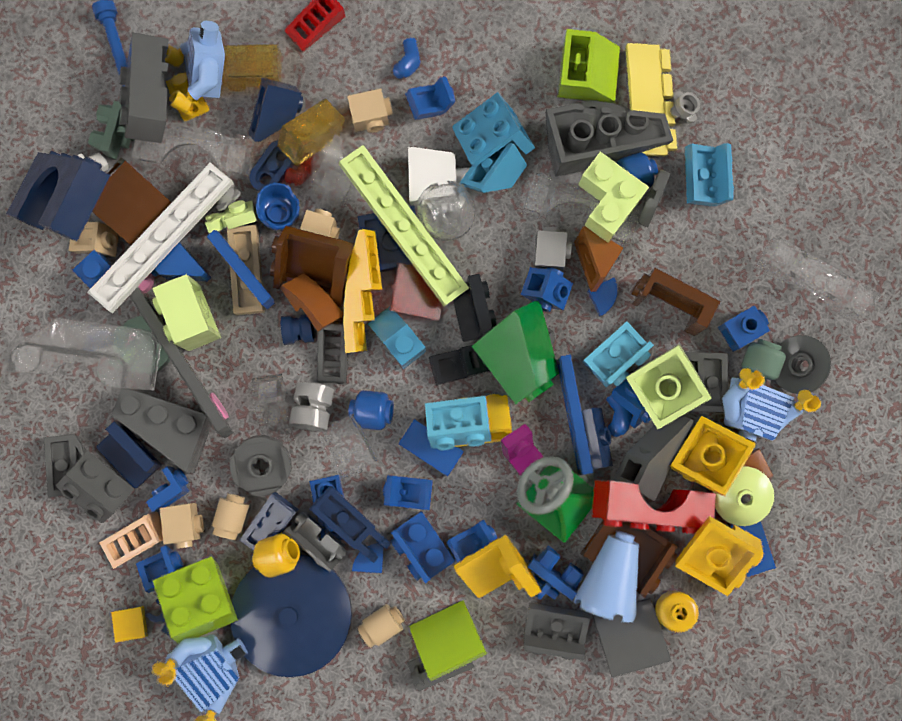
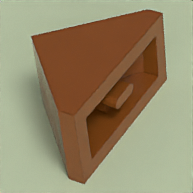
[574,226,623,292]

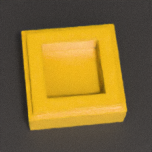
[111,606,148,643]

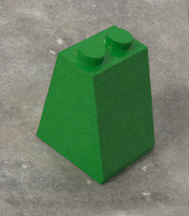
[472,300,559,404]

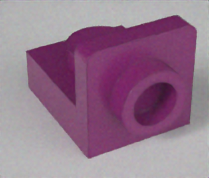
[501,424,543,476]

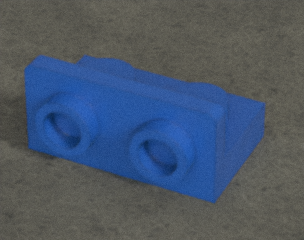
[390,511,456,583]

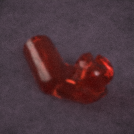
[285,149,314,186]

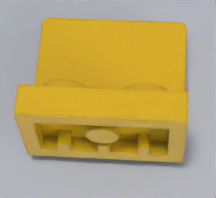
[454,535,542,598]

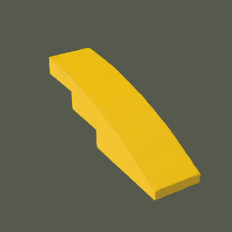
[343,229,382,353]

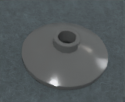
[775,335,831,394]

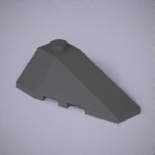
[545,104,673,177]

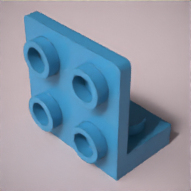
[452,92,535,167]

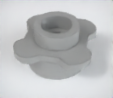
[670,91,700,123]
[215,185,240,211]

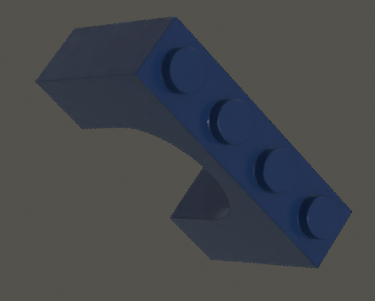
[6,151,110,241]

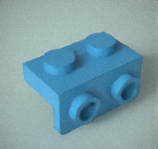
[685,143,734,206]

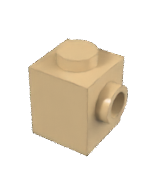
[347,88,393,133]
[300,209,340,239]
[160,503,204,549]

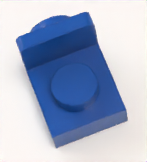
[146,466,190,512]

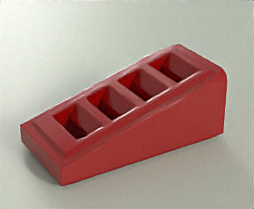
[284,0,346,52]

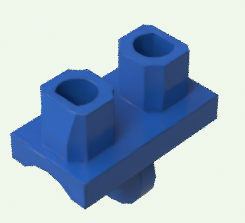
[528,545,583,600]

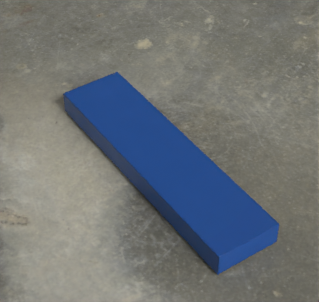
[557,354,593,475]

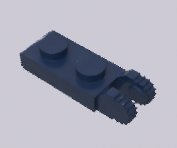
[310,485,391,563]

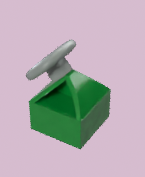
[515,456,594,543]

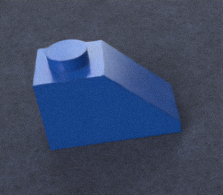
[151,242,212,282]

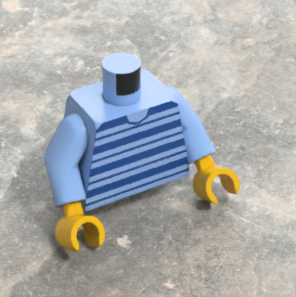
[165,21,225,112]
[722,368,821,443]
[152,635,248,721]

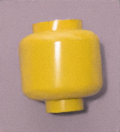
[252,534,300,578]
[655,590,699,633]

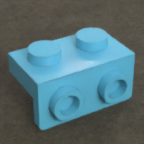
[582,322,654,387]

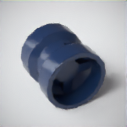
[280,314,315,345]

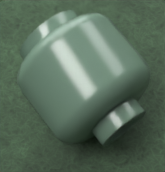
[741,339,786,384]

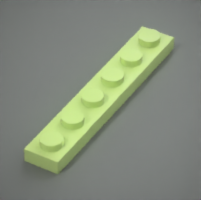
[339,145,469,307]

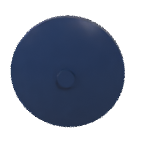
[231,554,352,677]

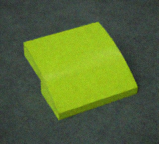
[409,600,487,681]

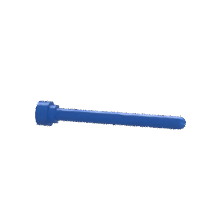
[92,0,127,87]

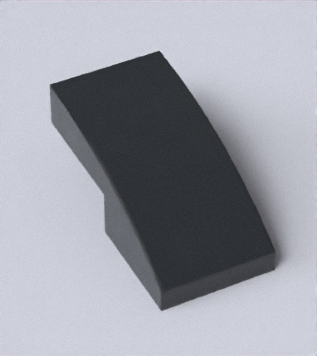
[429,344,490,386]

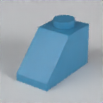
[460,142,527,193]
[368,306,426,370]

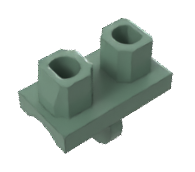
[88,101,140,160]

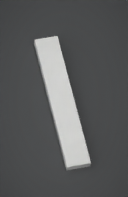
[87,163,234,314]

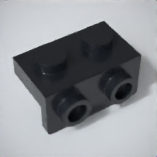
[453,273,497,342]

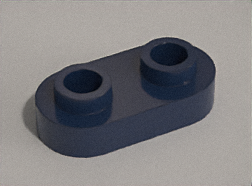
[249,140,297,192]

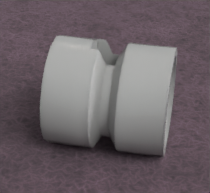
[289,382,334,432]

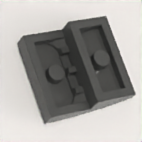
[592,598,671,678]

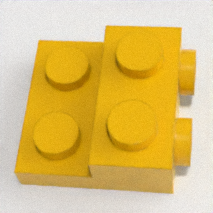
[675,516,764,596]

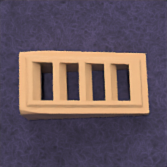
[99,512,163,569]

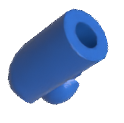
[393,38,420,79]
[606,395,632,437]

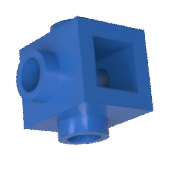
[521,267,573,312]

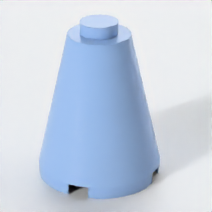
[574,531,639,622]

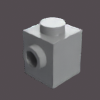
[533,227,572,272]

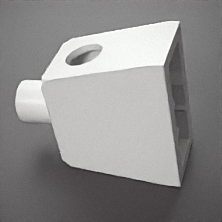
[408,147,470,208]

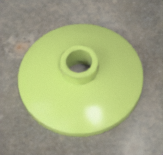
[713,466,774,526]

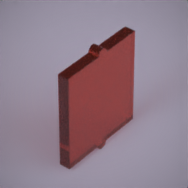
[390,263,442,321]

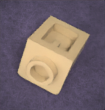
[69,222,119,257]

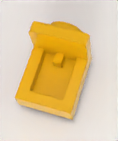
[166,73,210,121]

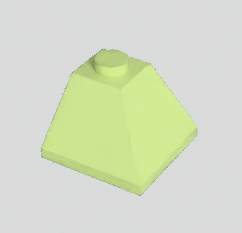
[626,344,711,429]

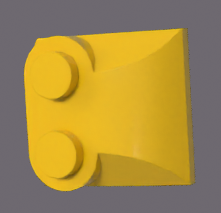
[670,416,756,497]

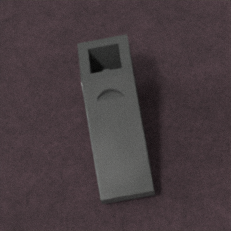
[613,416,693,501]

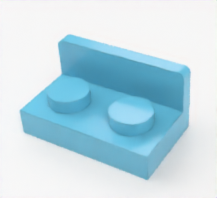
[425,396,492,450]

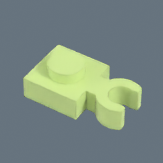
[205,200,257,233]

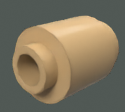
[212,493,249,540]
[358,604,405,648]

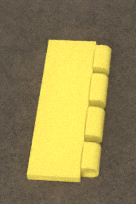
[626,43,677,157]

